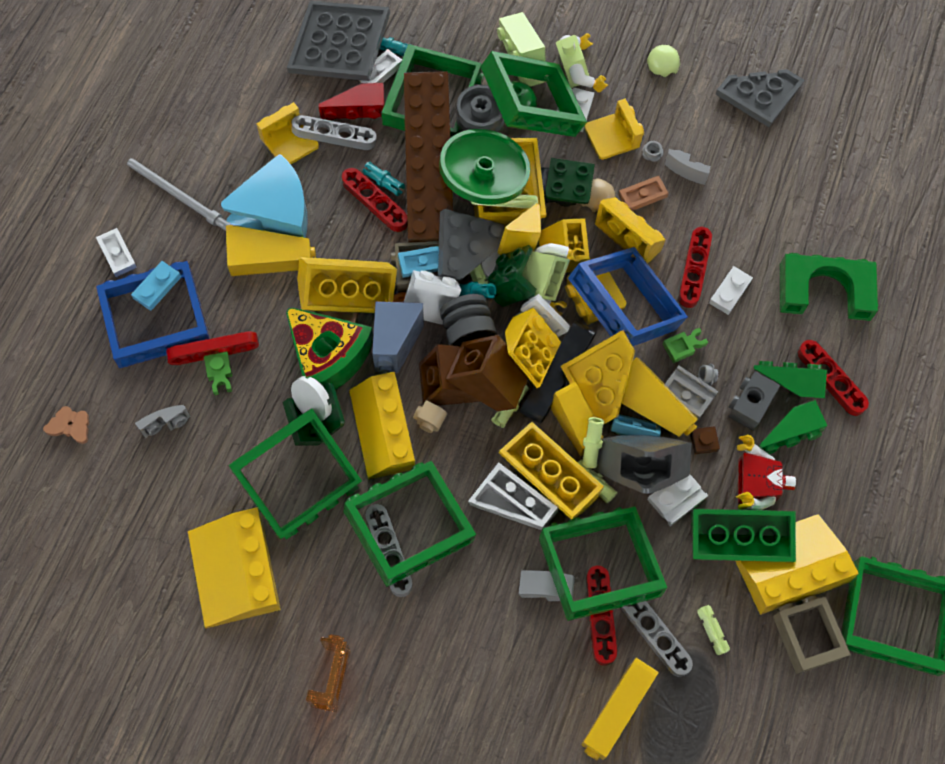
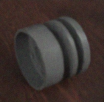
[440,294,497,346]

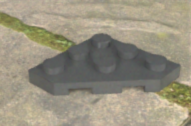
[715,69,805,127]
[438,209,504,281]

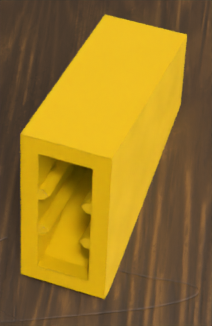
[551,382,603,456]

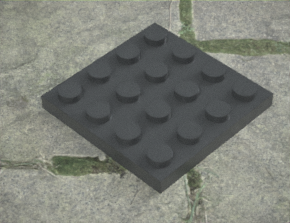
[287,1,390,81]

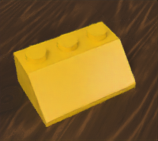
[595,197,666,264]

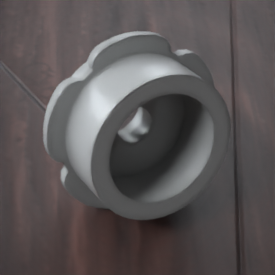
[642,141,663,162]
[698,363,718,386]

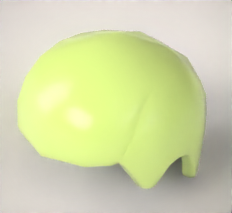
[647,45,680,77]

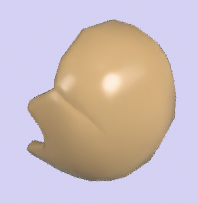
[581,179,615,212]

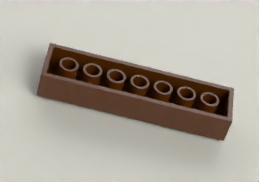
[404,72,453,243]

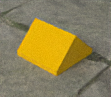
[497,203,541,255]

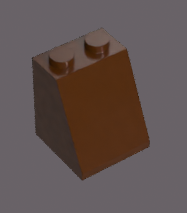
[446,335,528,412]
[419,344,481,406]

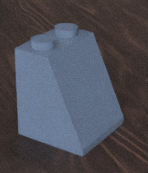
[373,302,424,374]

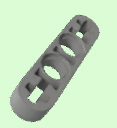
[292,115,376,150]
[365,504,413,597]
[621,601,693,677]

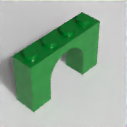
[780,253,878,321]

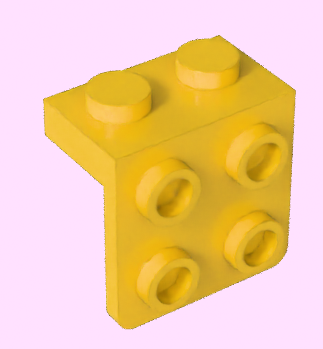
[584,98,644,160]
[256,102,319,164]
[565,272,627,325]

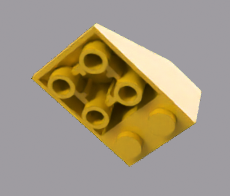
[505,308,561,388]

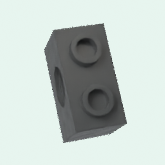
[728,371,780,431]

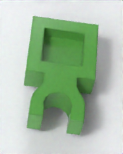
[662,328,708,363]
[204,352,232,395]

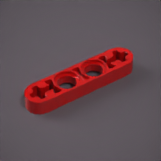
[342,168,408,232]
[678,227,712,308]
[166,331,259,365]
[798,340,869,416]
[586,565,617,666]

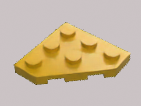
[560,330,635,424]

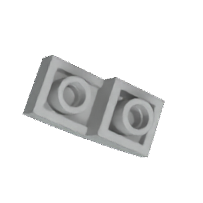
[665,149,711,185]
[135,405,191,438]
[519,571,575,601]

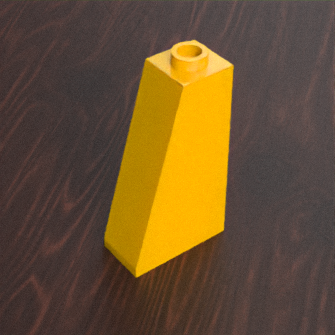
[226,225,316,276]
[622,357,698,437]
[581,658,659,760]

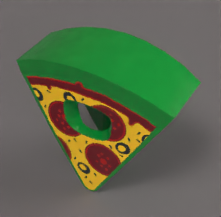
[286,308,374,390]

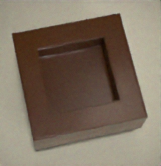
[690,426,720,454]

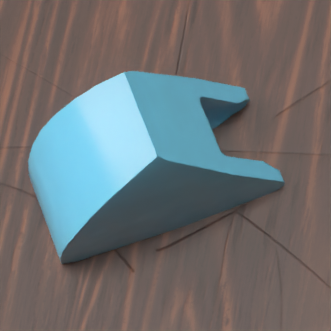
[221,154,308,238]

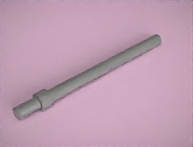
[127,158,232,231]

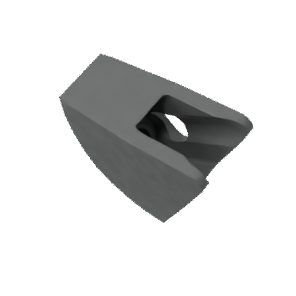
[596,435,692,494]

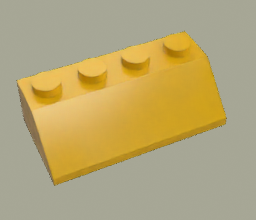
[297,257,397,313]
[349,372,415,480]
[499,422,604,520]

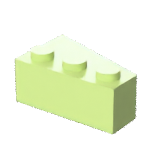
[497,12,546,87]

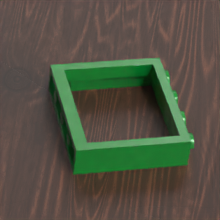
[382,44,484,138]
[480,51,587,137]
[227,408,362,540]
[344,461,476,587]
[539,506,667,621]
[841,556,945,676]

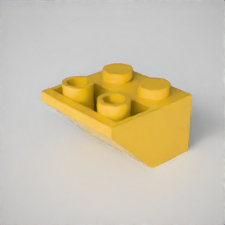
[539,218,590,273]

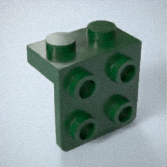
[545,158,595,204]
[487,245,537,307]
[282,383,345,446]

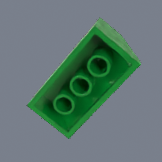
[691,509,796,562]

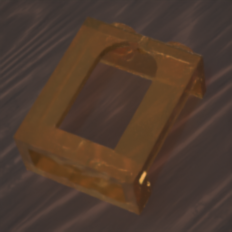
[306,634,350,712]

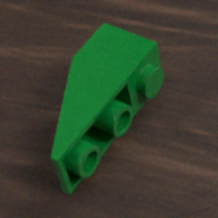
[754,361,827,398]
[758,400,828,454]

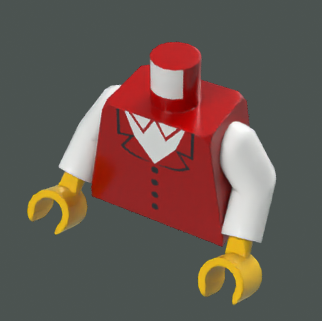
[736,435,796,510]

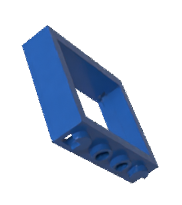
[568,247,688,346]
[96,261,210,369]

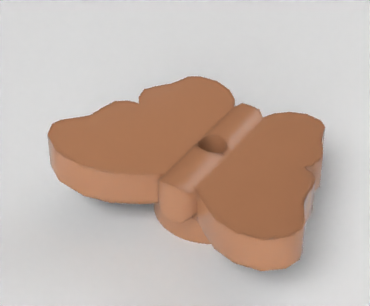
[43,406,89,444]

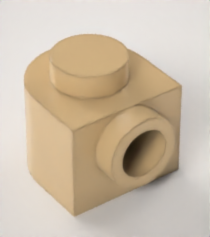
[413,400,447,433]

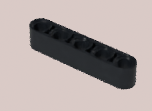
[520,320,597,424]

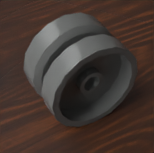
[456,85,504,133]

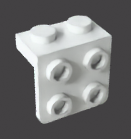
[404,270,461,324]

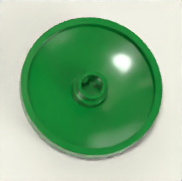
[439,129,530,205]

